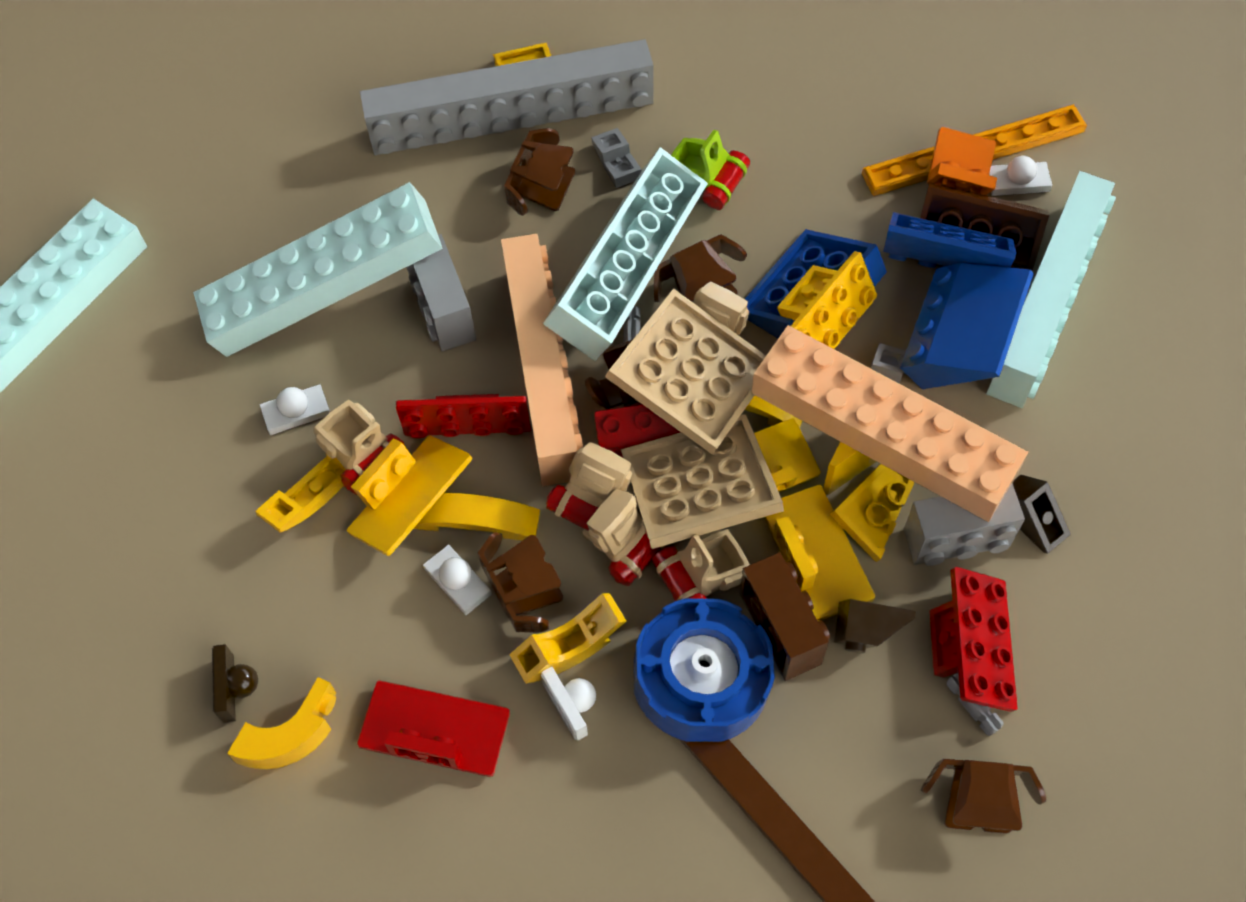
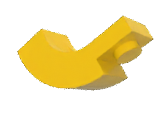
[509,593,627,683]
[227,677,336,769]

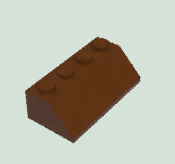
[920,182,1049,271]

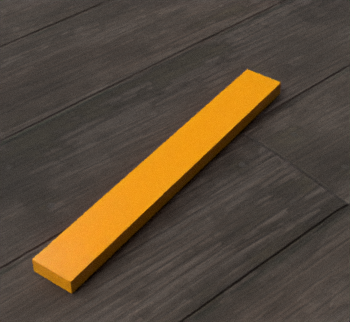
[862,104,1087,196]

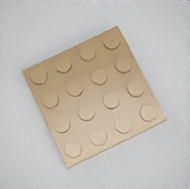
[605,289,766,454]
[621,414,784,549]

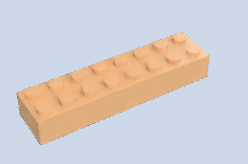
[501,234,583,487]
[752,325,1028,522]

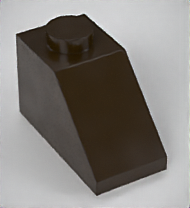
[1012,475,1071,554]
[834,599,916,653]

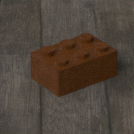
[739,552,830,681]

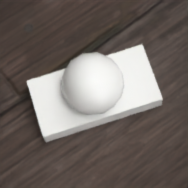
[989,155,1052,196]
[260,384,330,435]
[423,544,492,615]
[541,667,596,741]

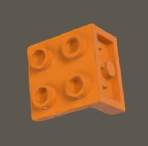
[927,127,997,195]

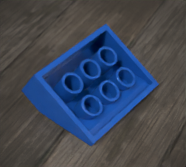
[883,212,1016,268]
[745,229,887,339]
[900,263,1034,389]

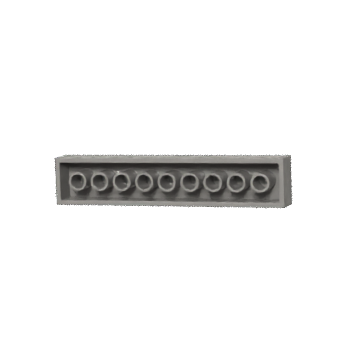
[360,39,653,155]

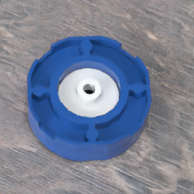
[633,599,775,742]

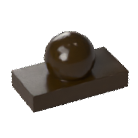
[212,644,258,723]

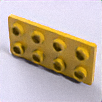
[777,251,877,349]
[754,418,821,493]
[347,435,472,556]
[765,485,875,621]

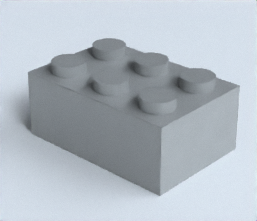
[406,234,477,351]
[904,483,1025,566]

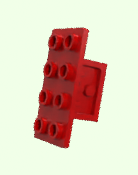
[396,394,531,439]
[594,403,681,458]
[929,567,1018,712]
[357,680,510,777]

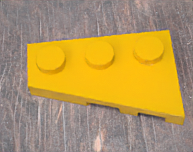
[829,463,914,562]

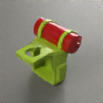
[671,130,750,211]

